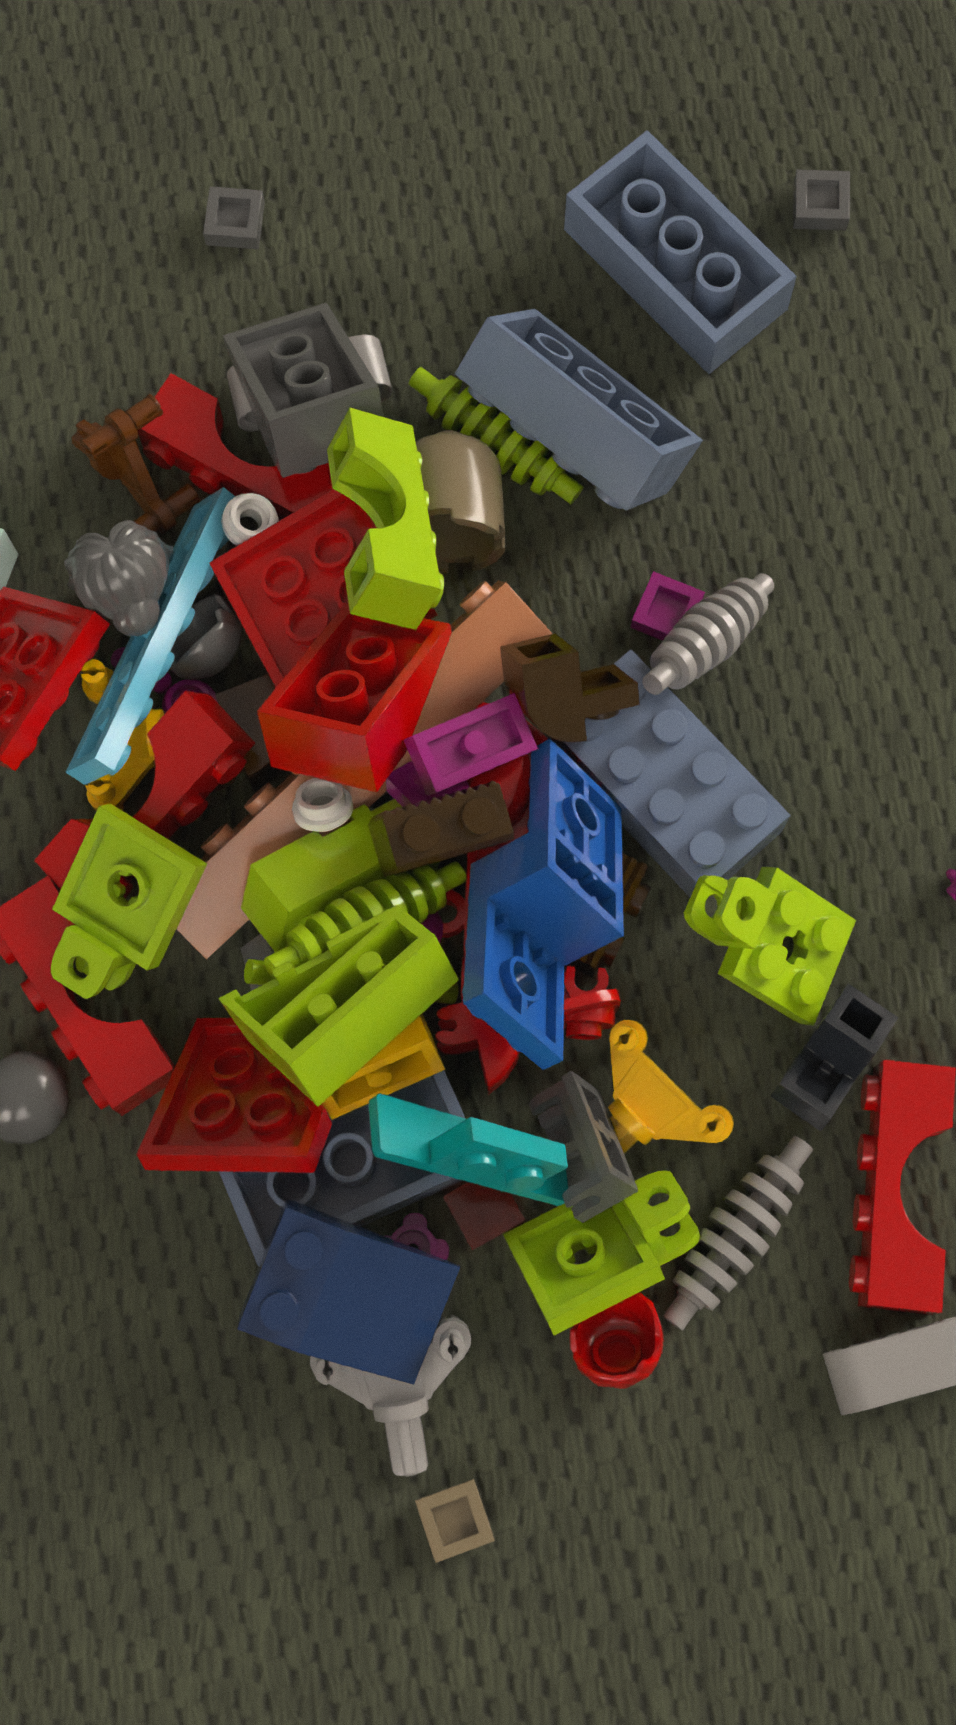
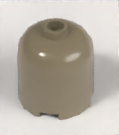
[416,430,505,573]

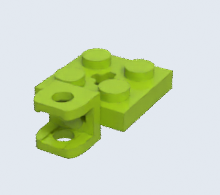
[51,804,207,999]
[684,867,856,1026]
[503,1171,700,1336]

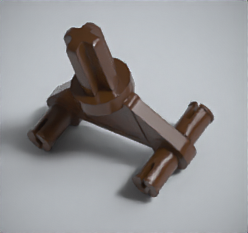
[71,394,200,534]

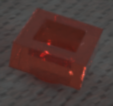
[443,1182,525,1251]

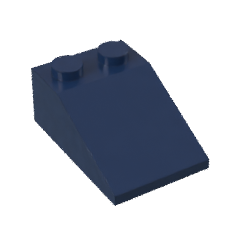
[237,1198,460,1385]

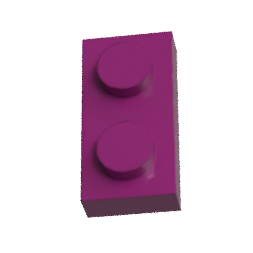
[404,693,538,796]

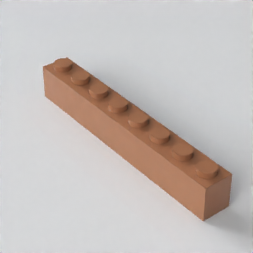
[177,580,552,960]

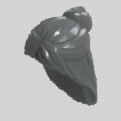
[64,520,173,636]

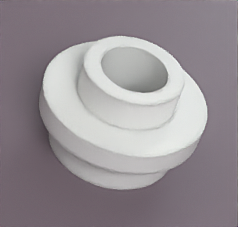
[221,493,279,546]
[292,778,353,832]

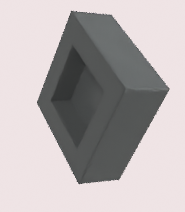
[793,169,850,231]
[203,186,265,249]

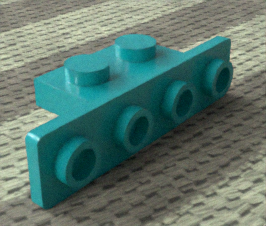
[369,1094,568,1206]

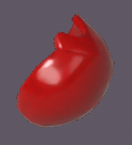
[570,1292,664,1389]

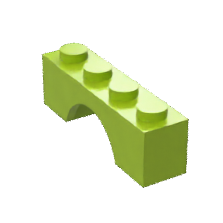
[327,408,444,630]

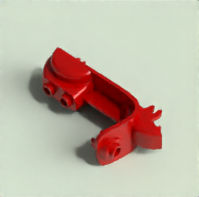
[435,702,621,1095]

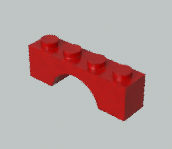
[137,373,333,521]
[34,691,255,898]
[0,876,175,1116]
[849,1060,956,1315]

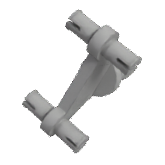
[310,1315,471,1477]

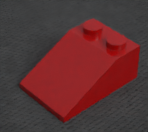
[257,602,452,793]

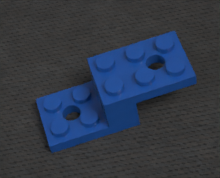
[462,738,624,1070]

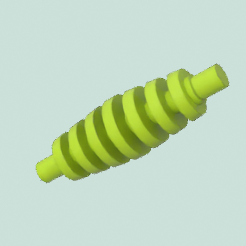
[409,367,584,505]
[264,861,466,979]

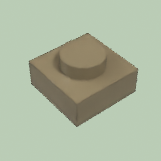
[415,1478,495,1563]

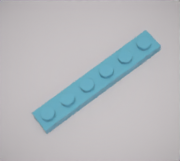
[66,487,236,785]

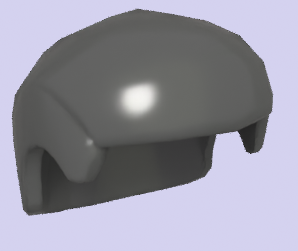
[169,594,242,680]
[0,1051,69,1144]

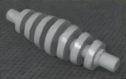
[642,573,774,695]
[663,1136,813,1331]

